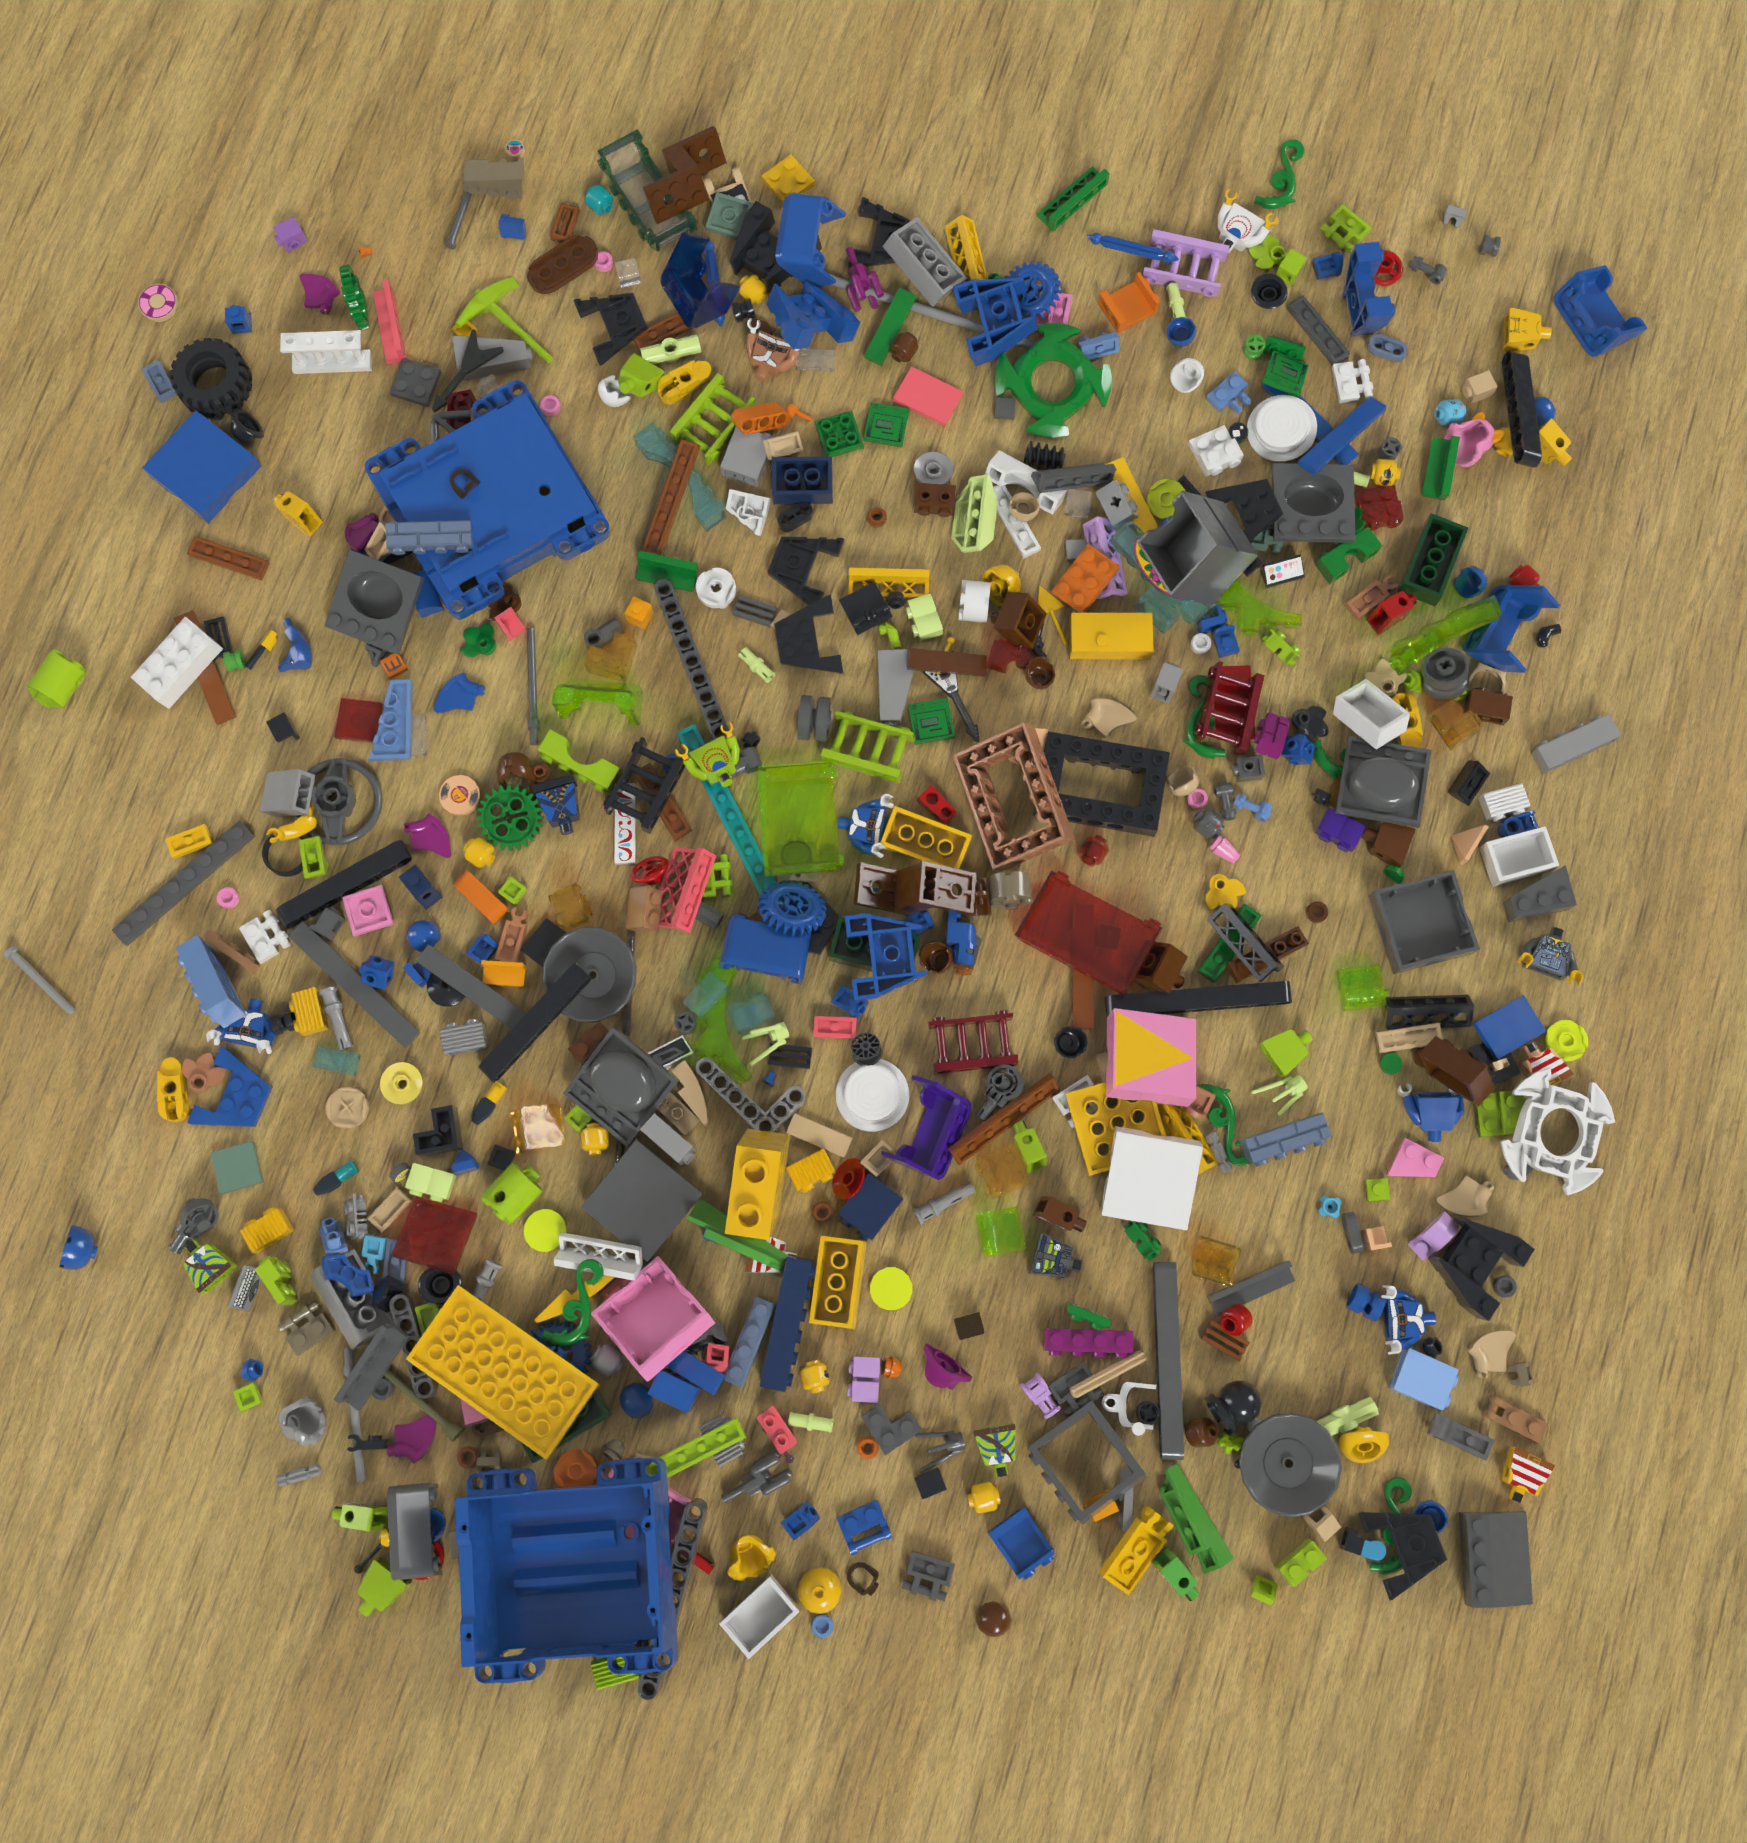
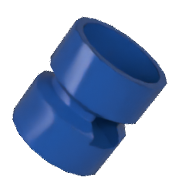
[1346,1283,1387,1322]

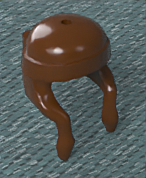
[496,752,536,801]

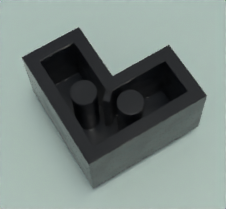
[413,1105,463,1157]

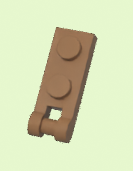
[204,930,260,973]
[1482,1395,1548,1444]

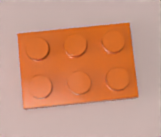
[1051,544,1120,613]

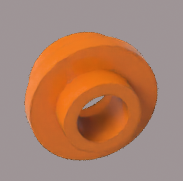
[857,1436,879,1459]

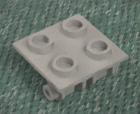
[343,1193,368,1241]

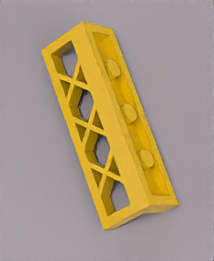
[944,215,988,283]
[849,568,929,599]
[1156,1102,1219,1175]

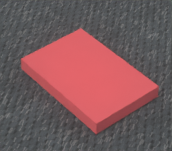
[893,366,963,427]

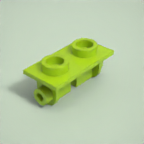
[1262,629,1302,667]

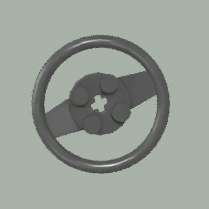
[295,758,383,845]

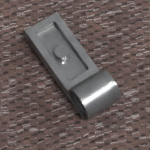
[1427,1412,1495,1461]

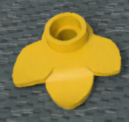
[1205,874,1246,910]

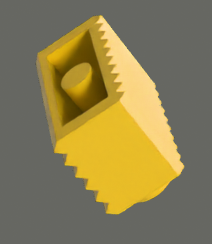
[289,987,329,1036]
[786,1149,836,1193]
[240,1207,295,1254]

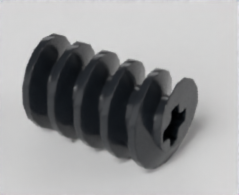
[1023,441,1066,470]

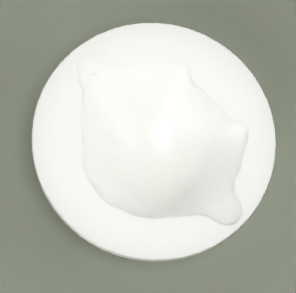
[1247,395,1317,462]
[836,1059,909,1132]

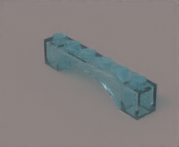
[633,423,726,532]

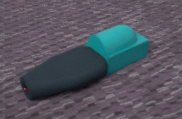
[313,1161,359,1196]

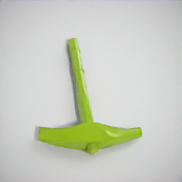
[455,277,553,364]

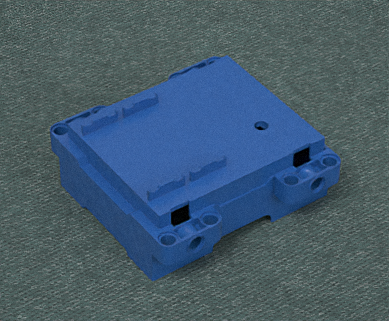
[365,380,610,620]
[455,1457,678,1684]

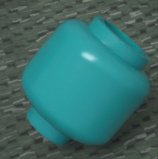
[585,185,614,215]

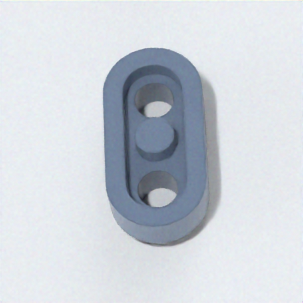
[1368,334,1408,362]

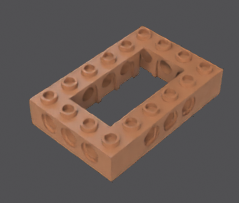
[953,722,1075,871]

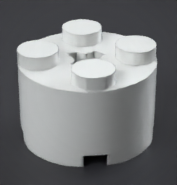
[958,580,990,622]

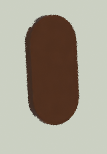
[527,235,598,294]

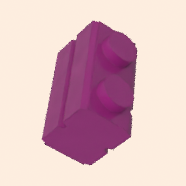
[1253,712,1290,759]

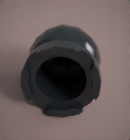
[1204,1381,1262,1436]

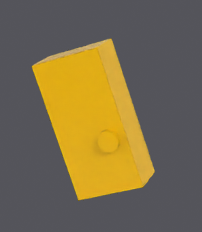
[1069,613,1153,660]
[880,806,972,869]
[809,1236,867,1329]

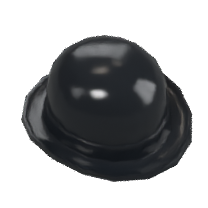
[1251,273,1288,309]
[230,408,264,442]
[418,1264,462,1304]

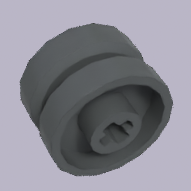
[1422,648,1469,701]
[797,695,832,742]

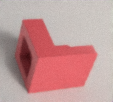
[494,607,526,641]

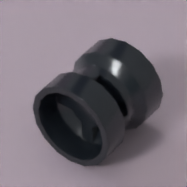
[731,298,755,323]
[270,1010,296,1036]
[1135,1401,1160,1424]

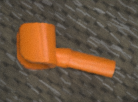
[785,404,812,422]

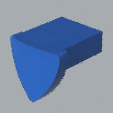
[499,214,526,240]
[1312,252,1343,280]
[903,910,934,936]
[466,933,498,965]
[403,963,431,988]
[452,1150,480,1176]

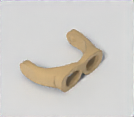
[1467,663,1506,692]

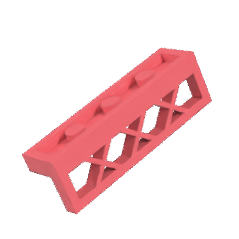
[373,280,407,365]

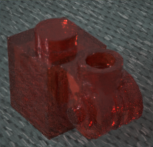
[987,639,1031,674]

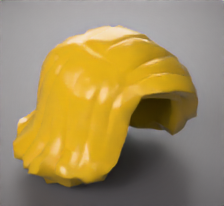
[727,1534,776,1581]

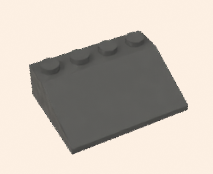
[1459,1512,1533,1608]

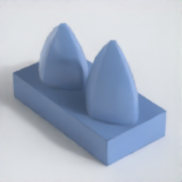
[1078,332,1119,360]

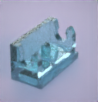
[1134,586,1181,634]

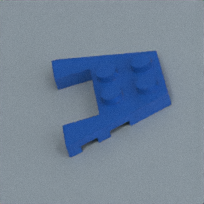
[187,1046,273,1127]

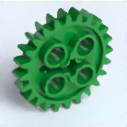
[339,264,370,331]
[476,784,544,851]

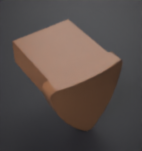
[1182,1086,1216,1120]

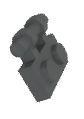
[1048,1362,1104,1418]
[902,1550,955,1602]

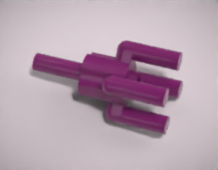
[846,247,884,312]

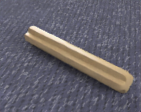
[1069,1350,1146,1398]

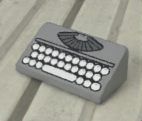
[228,1265,261,1311]

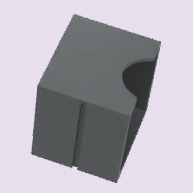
[1137,491,1258,605]

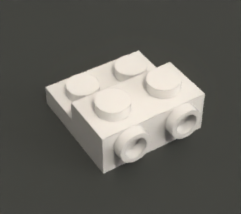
[1188,425,1243,477]

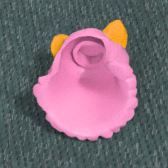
[1444,412,1504,467]

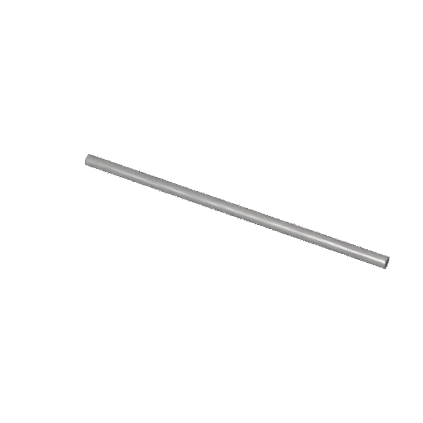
[828,273,1038,349]

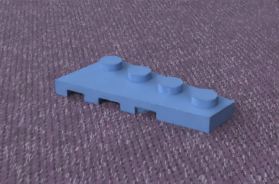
[368,679,413,761]

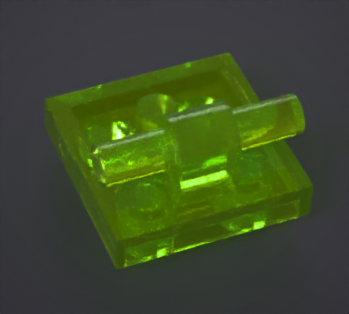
[1336,964,1389,1011]
[975,1206,1026,1258]

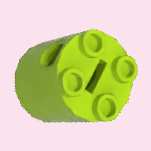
[27,649,87,708]
[480,1162,544,1225]

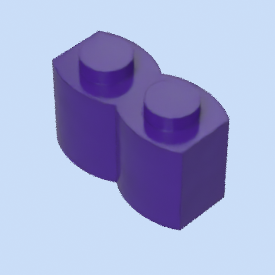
[1315,808,1366,852]

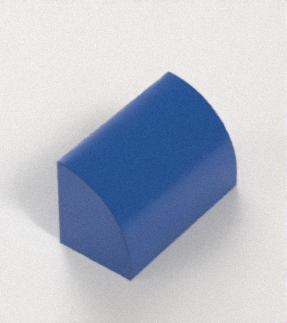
[414,571,444,618]

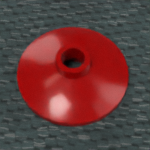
[832,1158,865,1200]

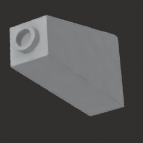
[452,336,533,381]
[878,649,915,727]

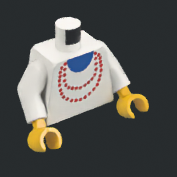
[1218,189,1279,253]

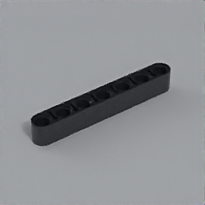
[1502,350,1542,468]
[276,840,412,929]
[478,963,592,1083]

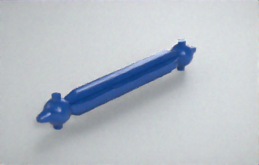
[1087,233,1179,263]
[703,238,725,326]

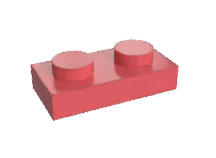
[814,1016,857,1040]

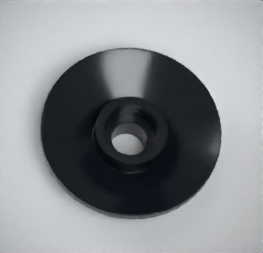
[427,973,465,1007]

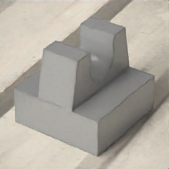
[1443,205,1467,228]

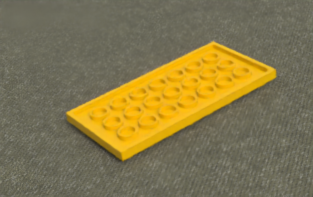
[406,1285,599,1460]

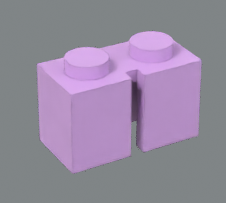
[847,1356,880,1403]

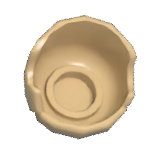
[1009,492,1040,522]
[1167,767,1199,796]

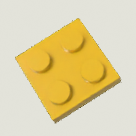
[761,154,815,203]

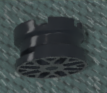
[851,1033,882,1066]

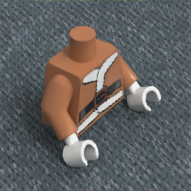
[746,318,800,382]

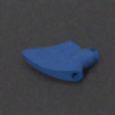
[434,673,485,714]

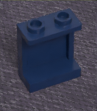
[838,1173,903,1241]

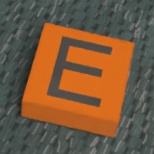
[380,653,408,680]

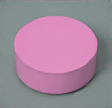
[594,251,613,272]
[540,395,561,416]
[1186,788,1208,810]
[217,887,240,909]

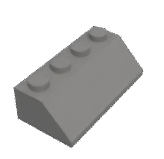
[883,217,967,307]
[310,1249,395,1350]

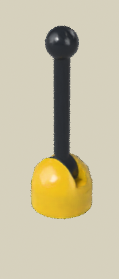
[354,1527,389,1574]

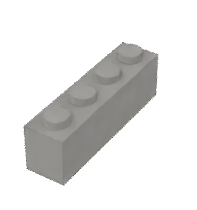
[1531,714,1622,774]

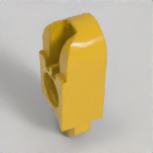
[657,360,712,405]
[1392,693,1423,748]
[157,1057,190,1123]

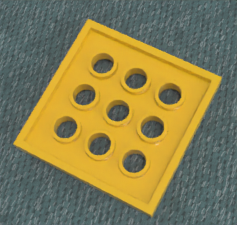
[1065,1081,1166,1176]

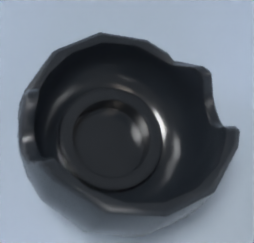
[1054,1026,1088,1058]

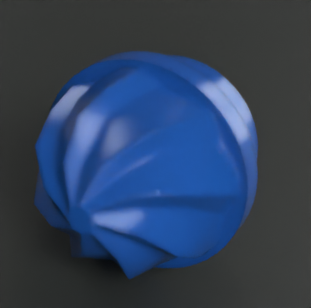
[240,1359,263,1381]

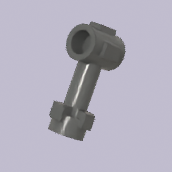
[1409,256,1447,284]
[1214,781,1237,821]

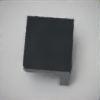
[266,712,300,743]
[370,1275,406,1313]
[914,1467,947,1499]

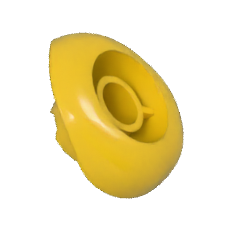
[1338,1426,1389,1463]

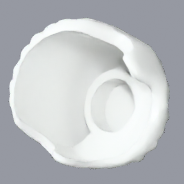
[1170,358,1204,393]
[598,375,632,408]

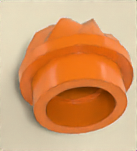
[881,1356,902,1379]

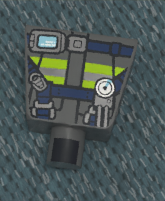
[1029,1233,1083,1278]

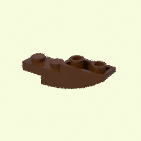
[1226,926,1309,984]

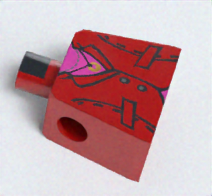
[1366,591,1417,635]

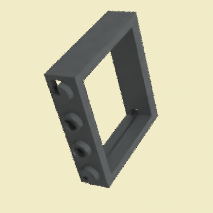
[1028,1400,1146,1525]

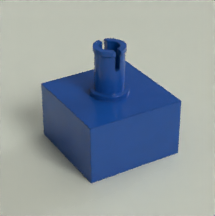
[647,1369,702,1413]

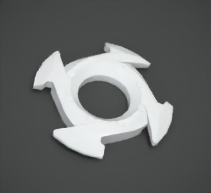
[1500,1068,1615,1195]

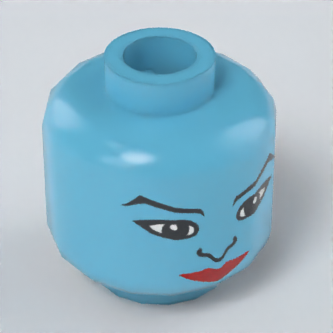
[1434,399,1466,426]

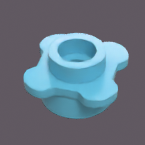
[1318,1195,1341,1219]

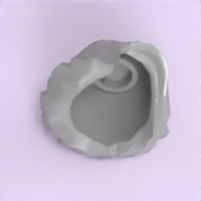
[278,1396,326,1446]

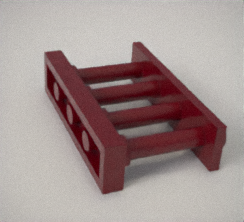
[1194,661,1265,756]
[928,1010,1019,1074]

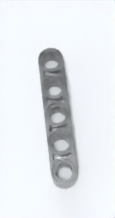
[389,1294,438,1398]

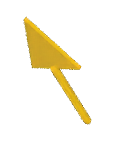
[1038,585,1067,645]

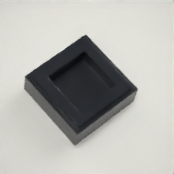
[487,1145,516,1170]

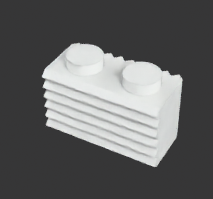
[1478,783,1530,822]

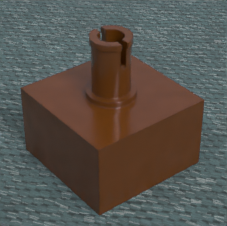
[991,592,1047,649]
[1127,940,1188,993]

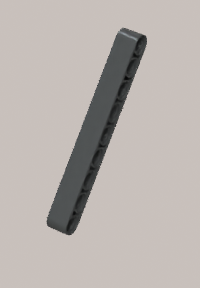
[654,579,729,740]
[1153,1262,1184,1460]
[638,1498,708,1700]

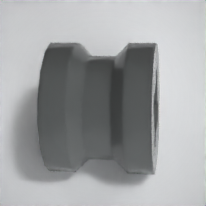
[1479,234,1501,257]
[1378,437,1402,460]
[674,1012,697,1035]

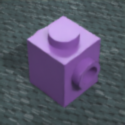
[273,217,308,252]

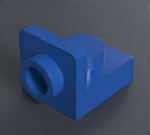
[1197,604,1227,634]
[1212,624,1240,658]
[831,985,868,1020]
[781,1501,820,1540]

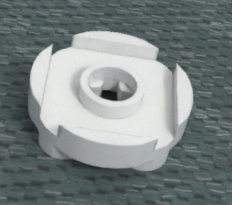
[696,568,736,609]

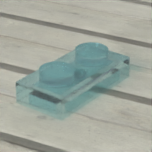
[313,1046,361,1076]

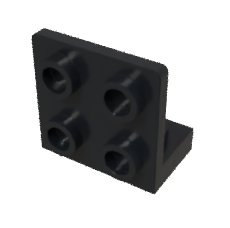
[1465,1043,1520,1085]

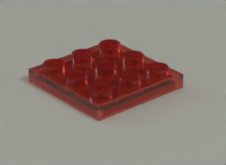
[392,1196,477,1274]

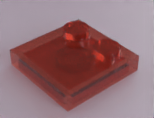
[334,698,383,743]

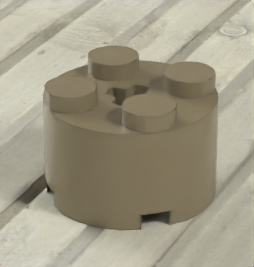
[989,871,1033,910]

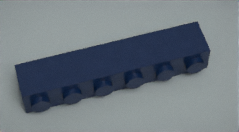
[760,1255,816,1392]

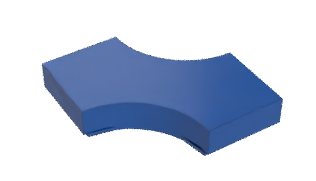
[321,1253,374,1297]

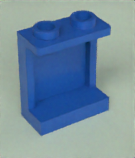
[988,1506,1055,1580]

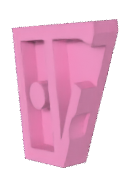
[1035,293,1073,331]
[1386,1138,1444,1178]

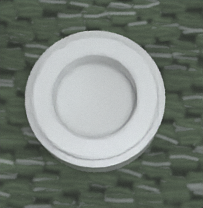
[1190,633,1211,655]

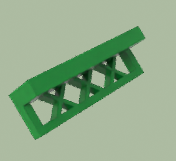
[1037,166,1110,232]

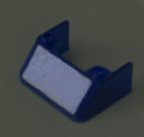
[661,233,740,328]

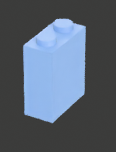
[1388,1348,1459,1411]

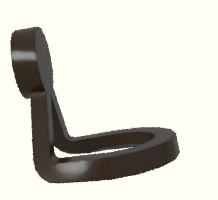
[450,469,480,499]
[847,1562,879,1596]

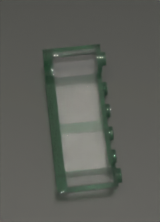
[597,129,697,251]

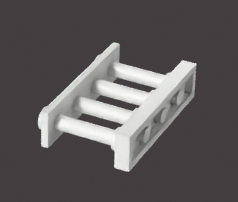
[280,330,372,374]

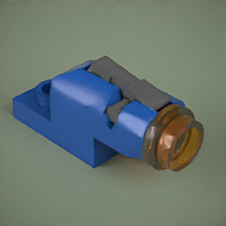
[946,911,981,976]

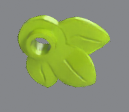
[1248,234,1287,270]

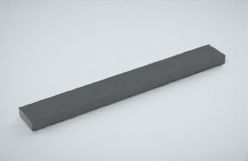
[288,921,421,1048]

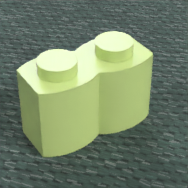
[905,593,943,642]
[405,1163,456,1203]

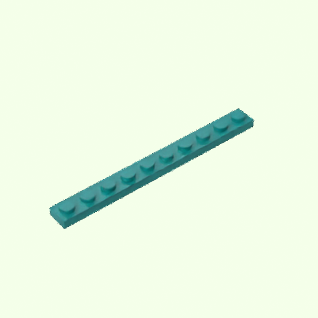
[677,724,783,902]

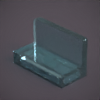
[682,972,729,1019]

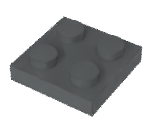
[390,358,441,407]

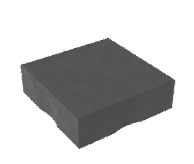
[1368,870,1480,975]
[581,1140,703,1262]

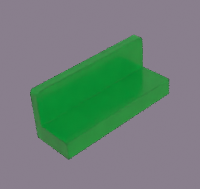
[1421,436,1460,500]
[635,550,699,592]

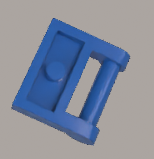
[837,1500,893,1556]

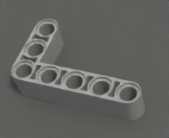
[696,1058,806,1133]

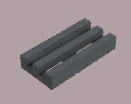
[732,595,777,628]

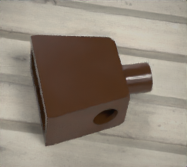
[1361,822,1416,868]

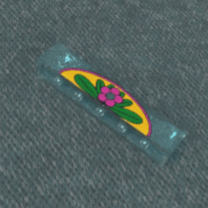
[1109,520,1216,626]

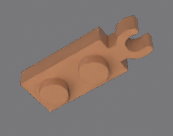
[1345,574,1398,621]
[495,907,528,962]

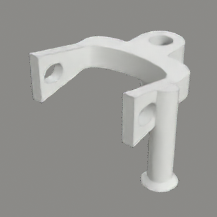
[1102,1382,1156,1436]

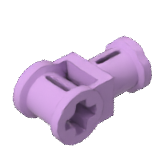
[1020,1372,1061,1420]

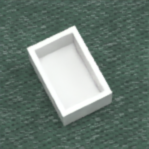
[1333,679,1410,749]
[1479,826,1559,887]
[719,1574,801,1659]

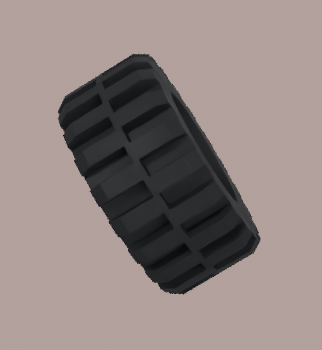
[170,338,253,419]

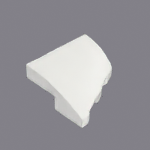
[726,489,771,536]

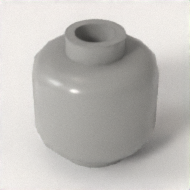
[589,1344,623,1376]

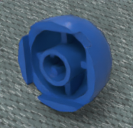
[59,1225,98,1270]

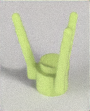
[742,1022,789,1066]
[1251,1075,1308,1116]

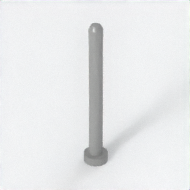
[4,946,75,1015]

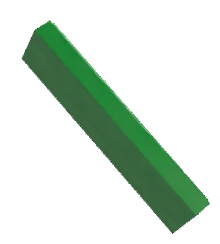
[864,287,917,366]
[1197,904,1262,983]

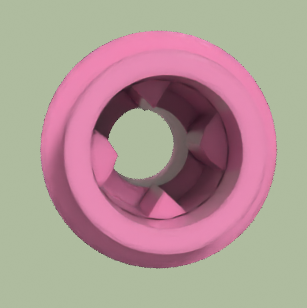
[1209,835,1241,864]

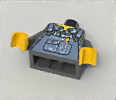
[1517,927,1584,985]

